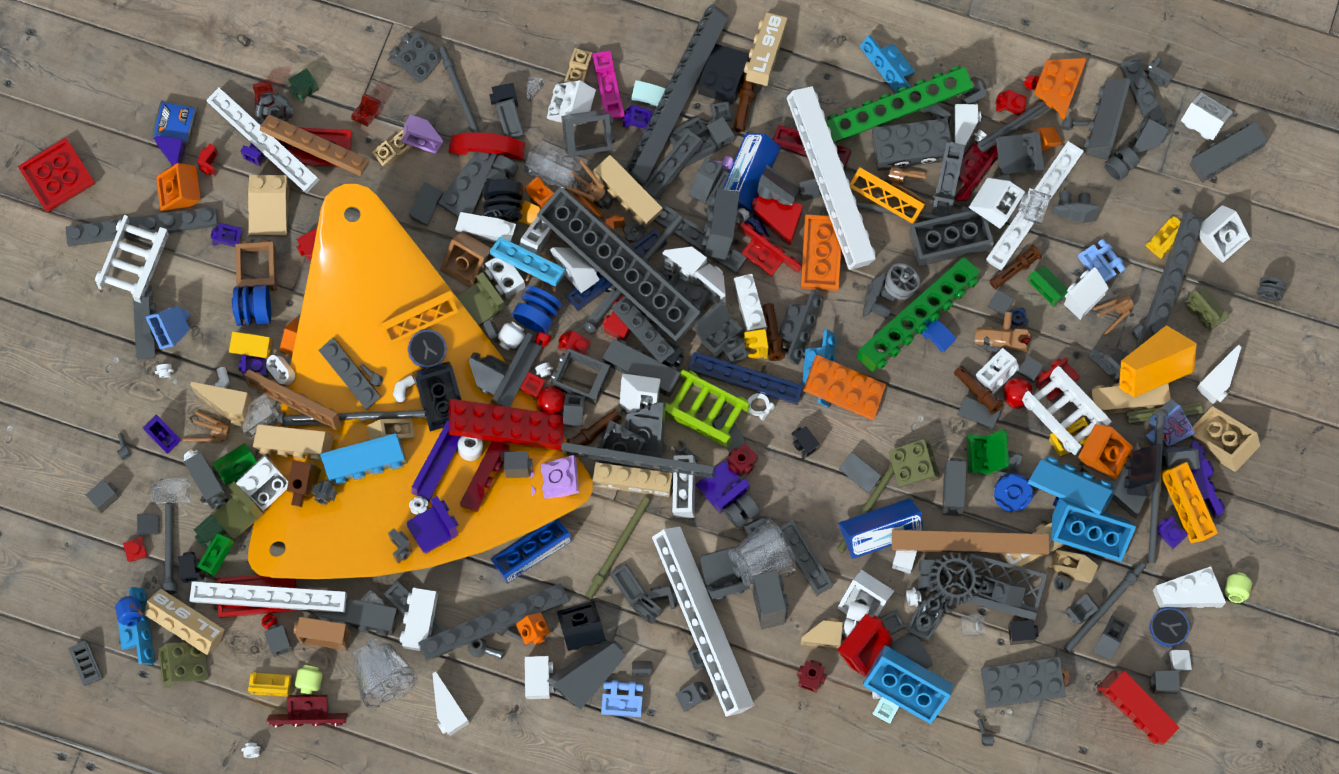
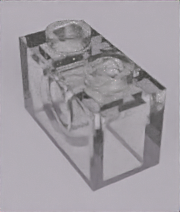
[1018,188,1051,225]

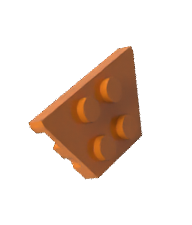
[1034,58,1087,119]

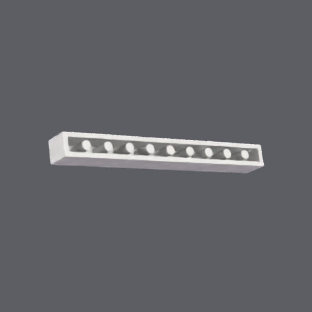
[787,86,876,270]
[652,527,755,717]

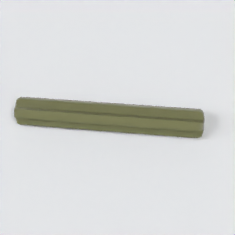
[1126,402,1203,423]

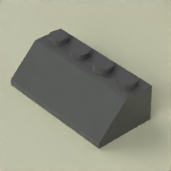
[1084,78,1131,160]

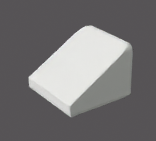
[1169,650,1192,671]

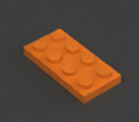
[801,215,841,291]
[803,355,886,420]

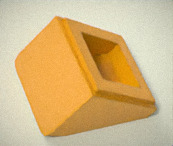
[517,200,541,226]

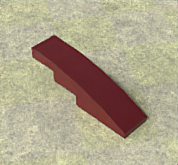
[773,125,851,168]

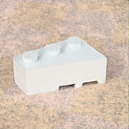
[1153,566,1226,609]

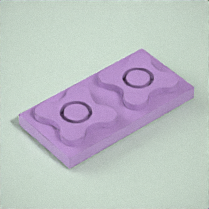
[530,455,579,499]

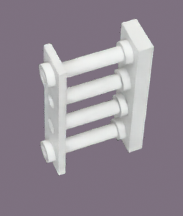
[95,215,169,303]
[1022,366,1112,455]

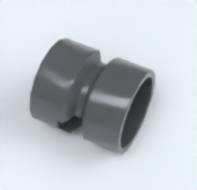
[1104,145,1140,181]
[485,155,519,181]
[724,493,760,529]
[918,560,944,592]

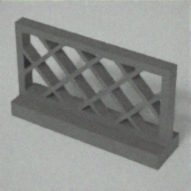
[960,553,1047,620]

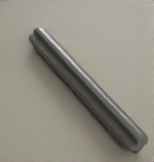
[977,100,1050,152]

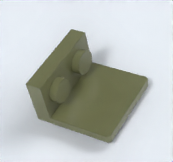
[456,272,505,326]
[1186,287,1229,331]
[889,439,940,487]
[212,481,264,539]
[158,642,208,687]

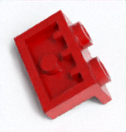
[1036,357,1080,402]

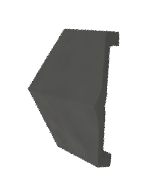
[889,632,933,669]

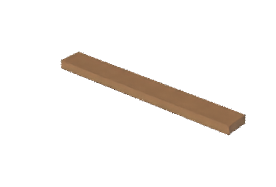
[891,530,1049,555]

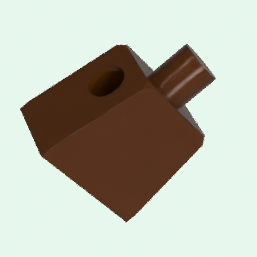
[287,460,321,507]

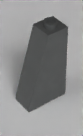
[1079,461,1147,518]
[547,640,626,710]

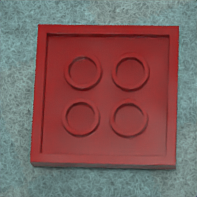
[18,138,95,213]

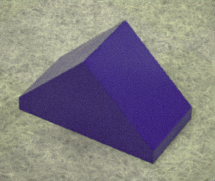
[153,136,185,166]
[143,415,181,454]

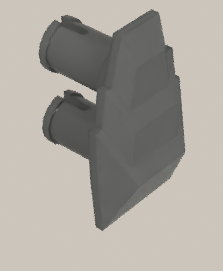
[1052,191,1100,223]
[862,273,895,319]
[907,592,944,642]

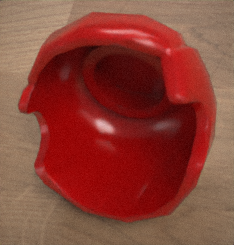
[1004,377,1033,409]
[536,386,566,414]

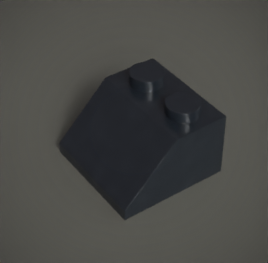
[557,601,606,651]

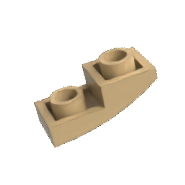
[564,48,592,83]
[372,130,414,167]

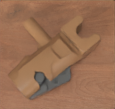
[975,312,1031,353]

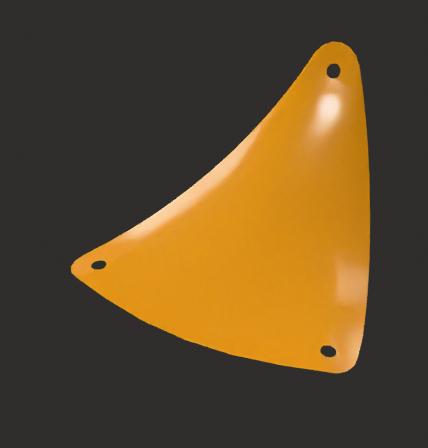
[248,184,593,579]

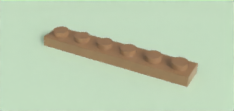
[260,114,370,176]
[244,370,341,430]

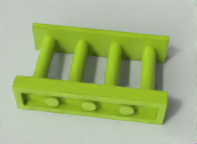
[665,370,751,448]

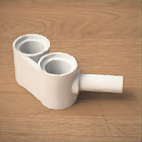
[842,601,870,637]

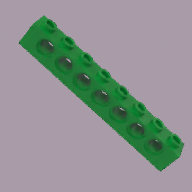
[826,65,973,143]
[857,257,980,373]

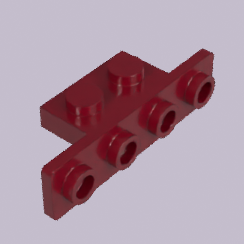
[954,143,998,201]
[460,441,510,512]
[267,695,348,727]

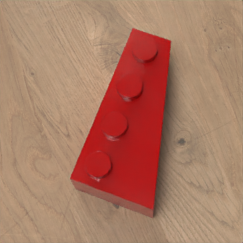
[1097,671,1180,745]

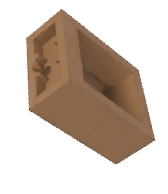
[235,240,277,293]
[293,617,351,651]

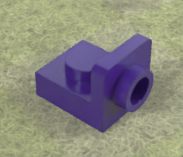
[622,105,652,129]
[240,143,266,166]
[211,223,242,247]
[239,354,268,377]
[1157,516,1188,549]

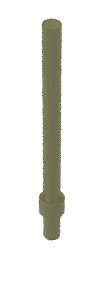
[837,463,894,553]
[585,497,651,599]

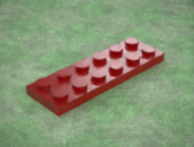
[449,399,564,451]

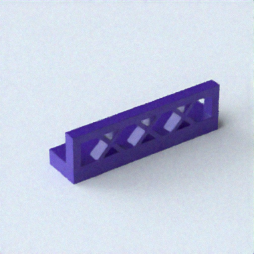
[412,420,462,502]

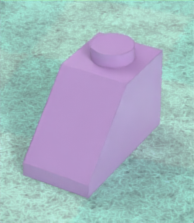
[401,114,443,154]

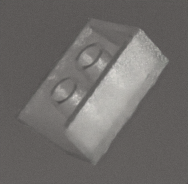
[523,139,592,188]

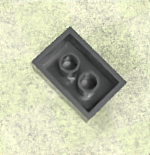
[701,188,739,260]

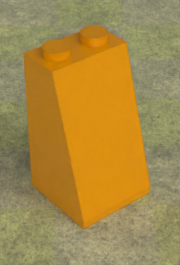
[1119,325,1197,397]

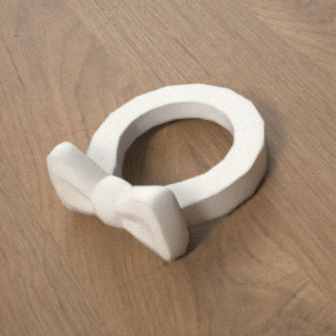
[748,393,775,421]

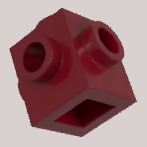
[728,443,758,476]
[797,660,827,693]

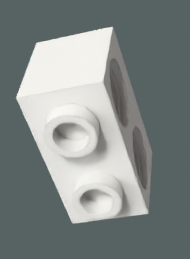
[485,257,526,299]
[976,348,1019,394]

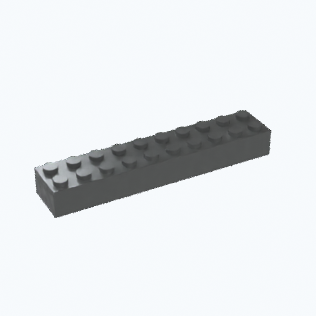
[537,186,705,341]

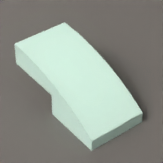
[632,80,665,107]
[873,697,899,724]

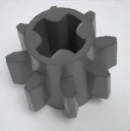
[311,481,337,505]

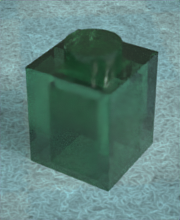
[288,68,319,101]
[194,515,227,547]

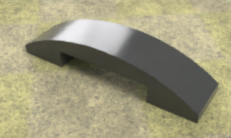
[932,141,965,216]

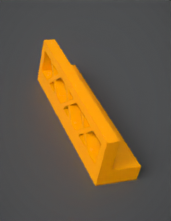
[850,167,926,224]
[379,290,459,346]
[1161,462,1218,543]

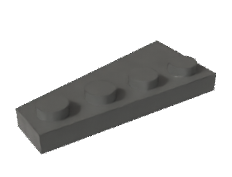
[438,152,497,218]

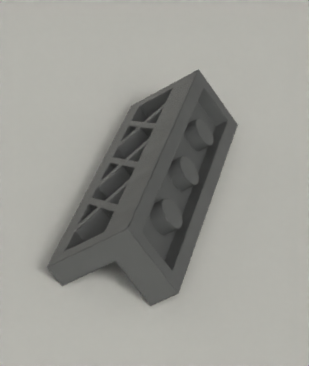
[490,332,541,407]

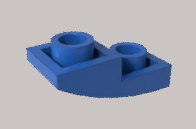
[922,316,957,352]

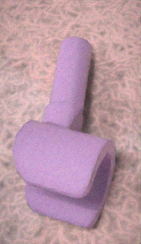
[714,156,734,170]

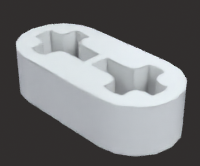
[266,355,295,385]

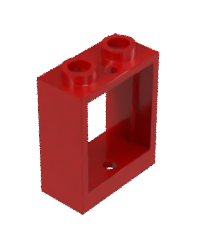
[837,614,893,677]

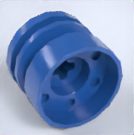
[232,284,272,326]
[512,286,562,334]

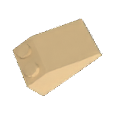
[248,175,290,236]
[190,382,253,426]
[1190,406,1260,472]

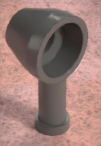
[468,638,504,660]

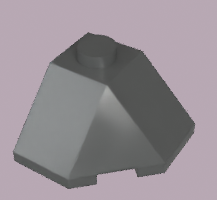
[1088,349,1129,382]
[469,352,509,395]

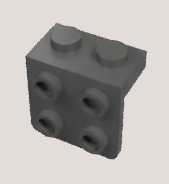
[387,31,442,83]
[996,132,1044,174]
[694,301,744,357]
[700,546,750,600]

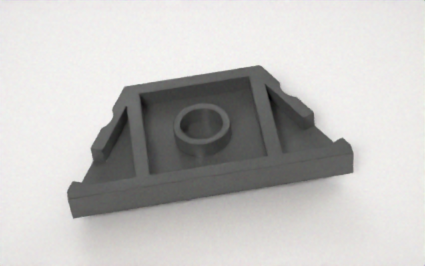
[625,401,666,472]

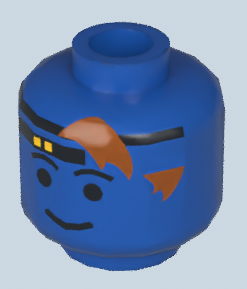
[115,596,143,627]

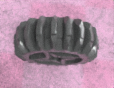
[928,552,981,606]

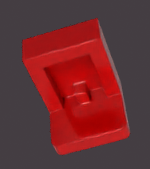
[996,90,1027,115]
[197,143,219,176]
[557,331,591,355]

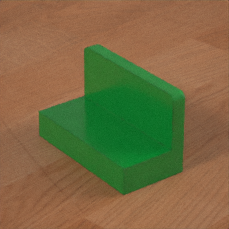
[1027,266,1068,307]
[213,443,257,487]
[197,533,234,577]

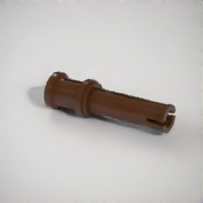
[733,75,757,132]
[989,245,1042,290]
[762,303,785,361]
[954,365,1003,414]
[567,408,622,446]

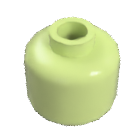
[1224,572,1252,603]
[295,665,323,695]

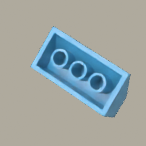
[320,433,407,485]
[1028,456,1116,515]
[1051,498,1136,562]
[863,645,953,724]

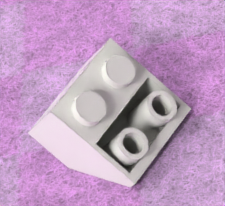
[547,80,596,125]
[969,178,1025,228]
[663,247,707,285]
[1064,267,1109,320]
[620,373,660,413]
[236,454,288,511]

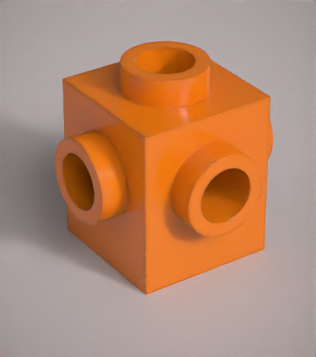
[516,612,551,645]

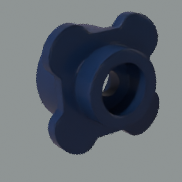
[1008,308,1029,328]

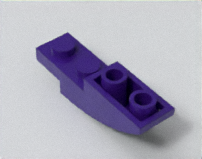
[1189,440,1225,519]

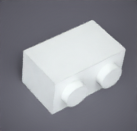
[525,656,554,699]

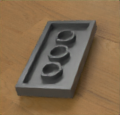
[981,657,1066,708]

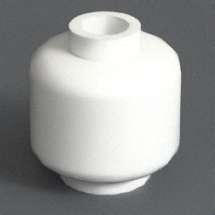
[498,321,525,351]
[458,437,483,461]

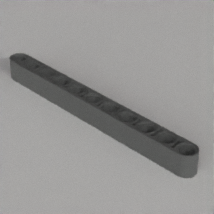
[625,4,728,186]

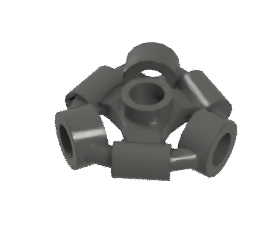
[255,92,293,125]

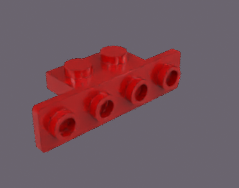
[737,222,802,277]

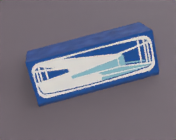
[723,133,780,213]
[838,498,924,559]
[491,519,572,584]

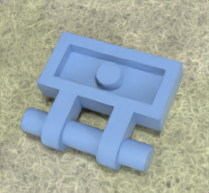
[1078,239,1126,283]
[601,680,644,717]

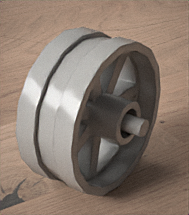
[883,263,920,300]

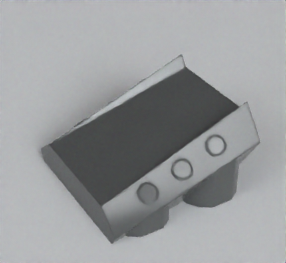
[757,165,800,206]
[597,420,645,467]

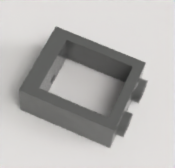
[561,109,615,157]
[551,349,611,405]
[183,452,229,509]
[942,458,966,516]

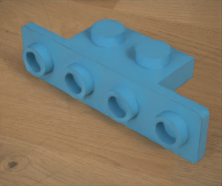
[860,35,915,102]
[802,329,837,407]
[118,587,155,665]

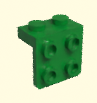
[966,429,1010,475]

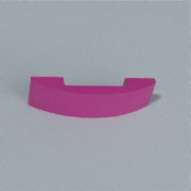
[592,50,625,119]

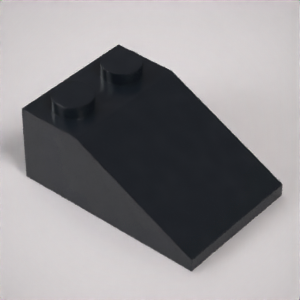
[698,44,749,105]
[412,361,461,431]
[1124,443,1161,497]

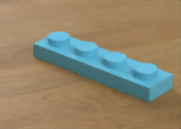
[490,237,565,287]

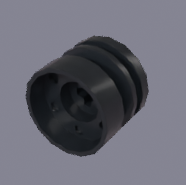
[483,179,523,222]

